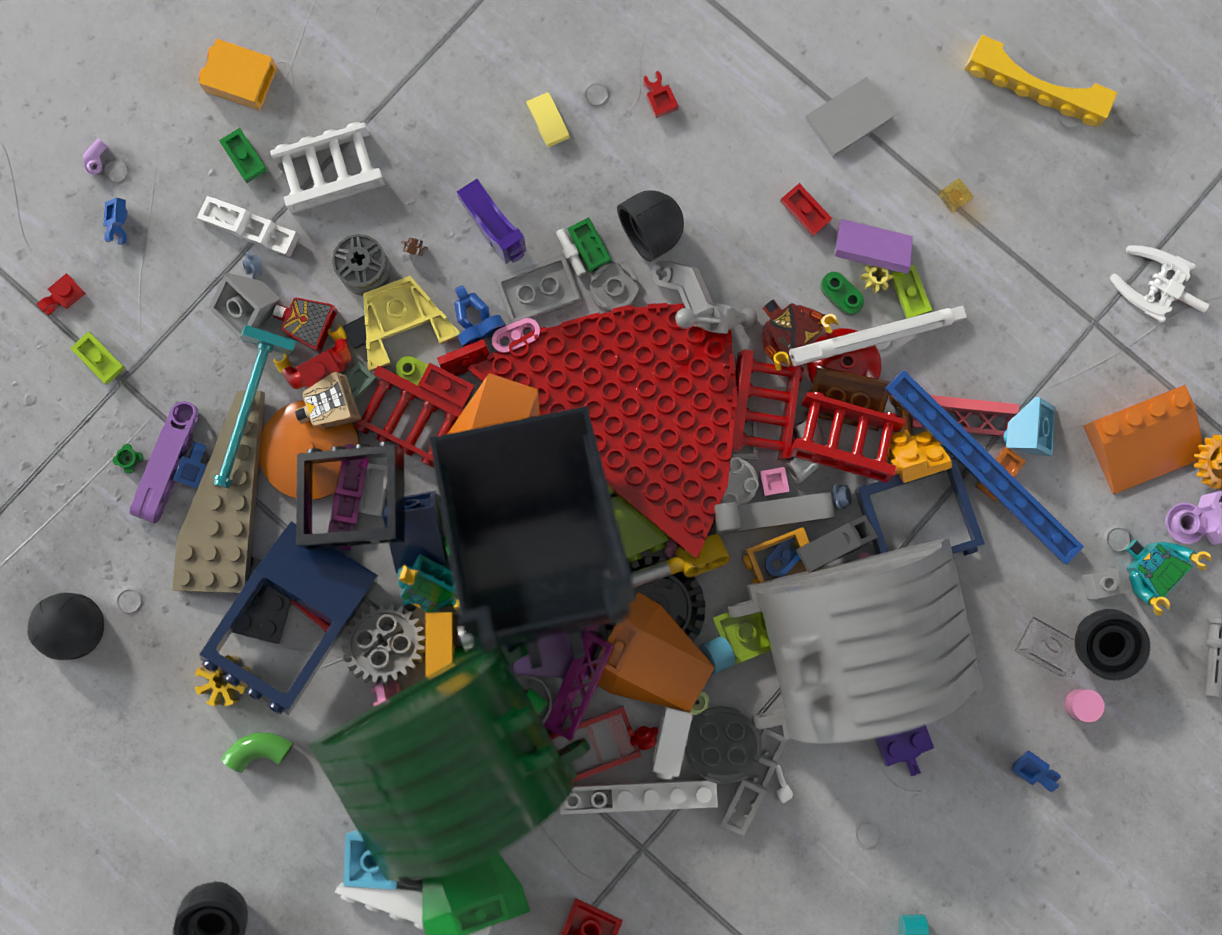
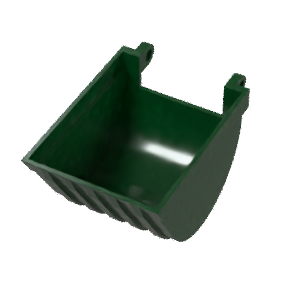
[308,642,591,881]

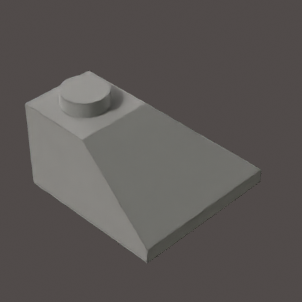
[209,273,280,342]

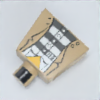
[295,372,361,429]

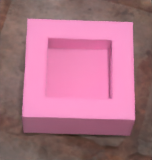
[759,467,790,497]

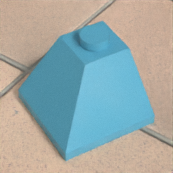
[1004,397,1056,456]
[344,830,398,890]

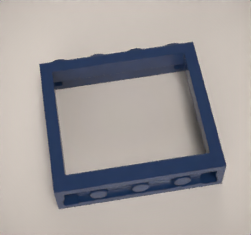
[854,457,985,559]

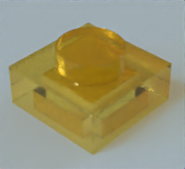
[938,178,974,213]

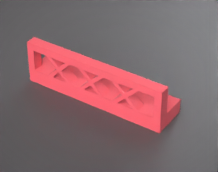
[911,395,1019,437]

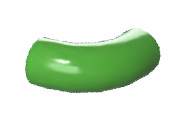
[221,732,294,773]

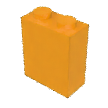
[198,38,277,111]
[426,612,457,677]

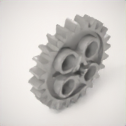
[341,603,426,686]

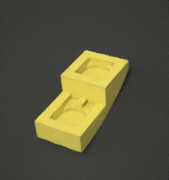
[526,92,570,148]

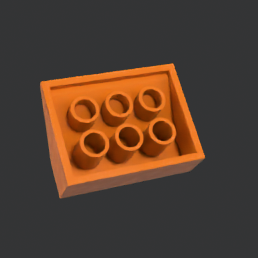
[1083,385,1203,494]

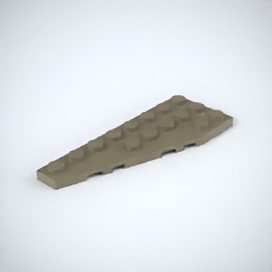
[172,391,265,593]

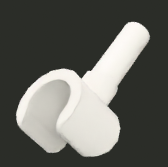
[775,765,793,803]

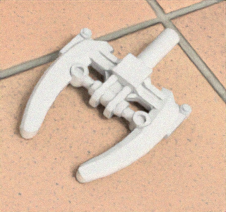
[1110,245,1209,323]

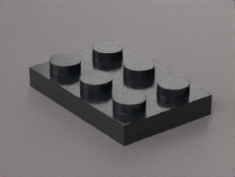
[232,557,291,644]

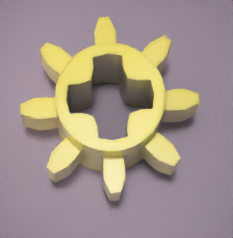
[860,264,893,294]

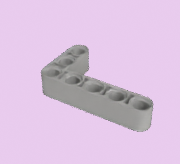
[712,492,836,535]

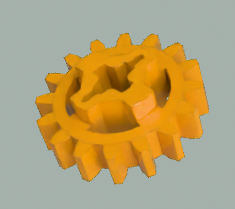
[1193,434,1222,489]

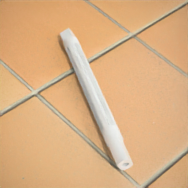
[789,306,967,366]

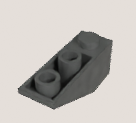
[796,516,878,573]

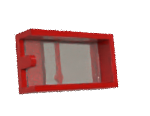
[549,705,642,782]

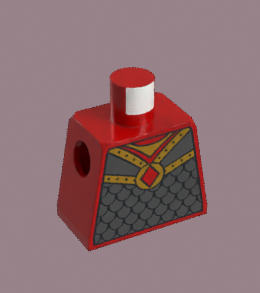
[273,297,338,354]

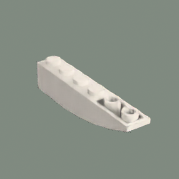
[560,778,718,815]
[335,883,491,935]

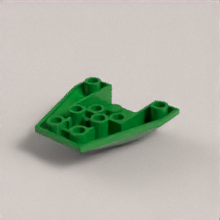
[422,853,530,935]

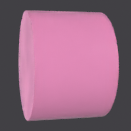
[1065,689,1104,722]

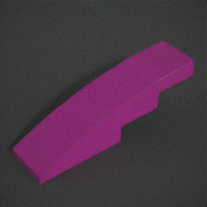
[327,443,369,551]

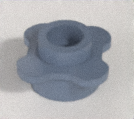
[242,252,262,279]
[832,484,852,509]

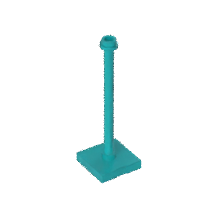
[213,325,296,488]

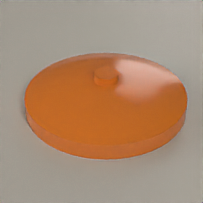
[259,400,360,500]

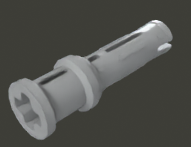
[1204,618,1222,697]

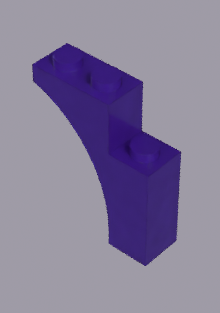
[457,179,527,264]

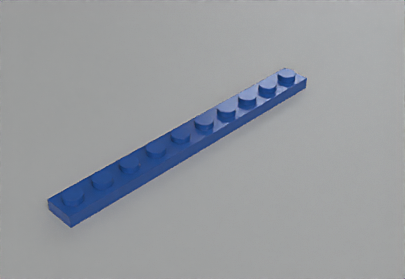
[884,370,1084,565]

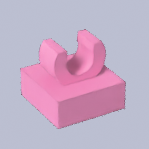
[371,680,401,706]

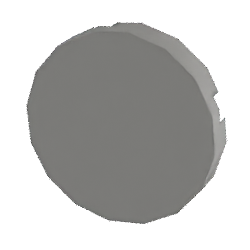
[590,263,639,312]

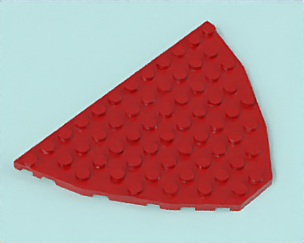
[467,303,738,560]

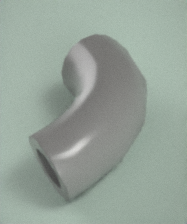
[785,419,824,484]

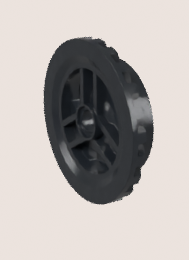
[604,556,706,642]

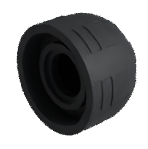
[617,190,684,262]
[27,593,104,660]
[1074,609,1151,681]
[173,881,248,935]

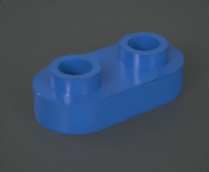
[764,537,800,577]

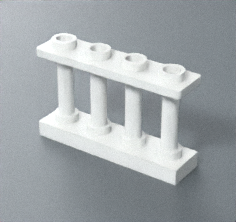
[270,122,386,214]

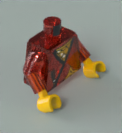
[761,299,839,371]

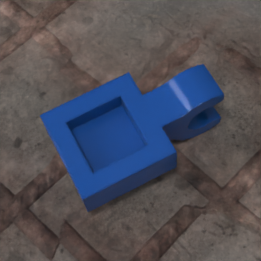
[103,198,128,245]
[172,442,207,489]
[1011,750,1061,792]

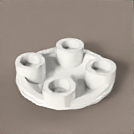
[721,457,759,505]

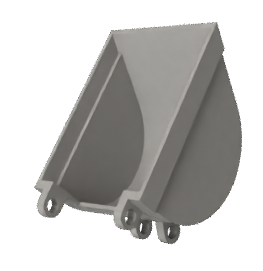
[727,538,984,743]

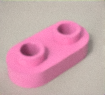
[492,318,540,353]

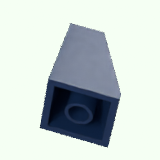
[383,490,447,573]

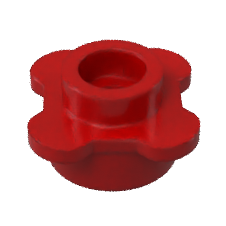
[630,726,659,750]

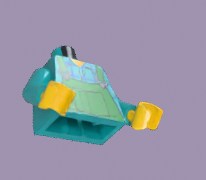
[1125,539,1212,616]
[398,554,459,613]

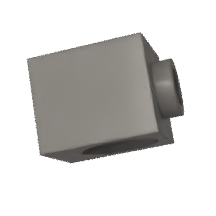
[1082,568,1123,600]

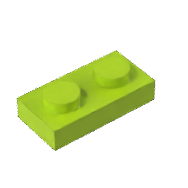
[890,264,932,319]
[70,331,126,385]

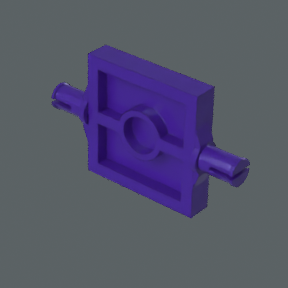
[875,724,934,776]

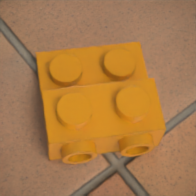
[887,430,952,483]

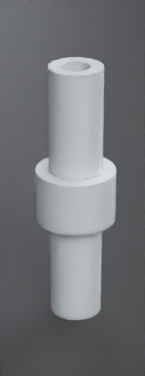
[556,228,586,276]

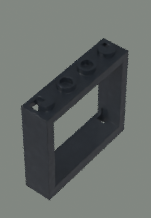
[296,442,405,550]

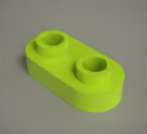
[396,356,428,385]

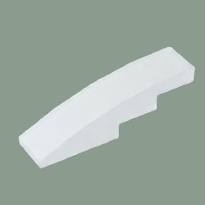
[197,196,301,257]

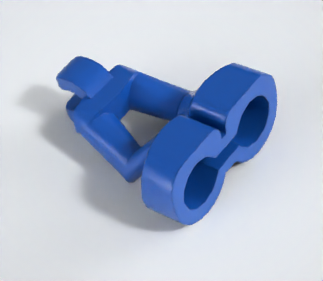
[454,285,506,347]

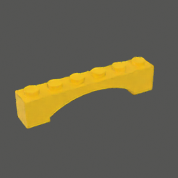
[964,34,1118,127]

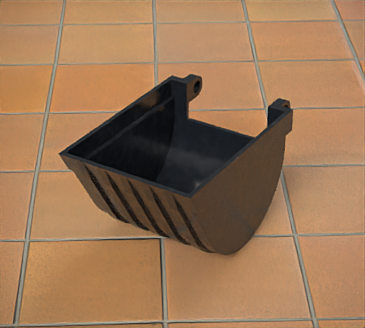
[430,406,635,669]

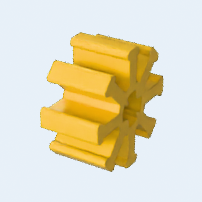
[195,655,252,706]

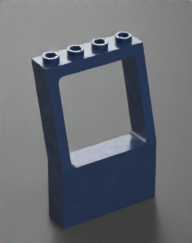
[199,521,378,715]

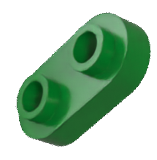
[820,272,864,315]

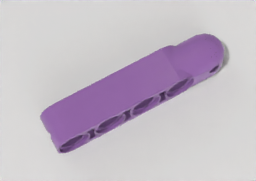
[130,401,199,524]

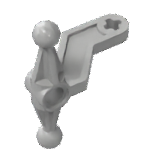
[652,261,757,333]

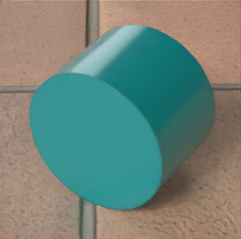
[899,914,929,935]

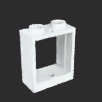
[651,706,692,780]

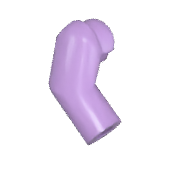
[83,138,108,175]

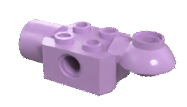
[1165,491,1222,545]

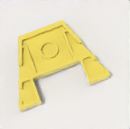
[363,276,460,372]

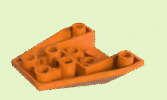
[448,373,540,434]
[589,592,715,712]

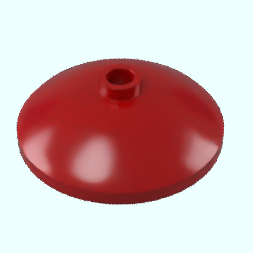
[807,328,882,383]

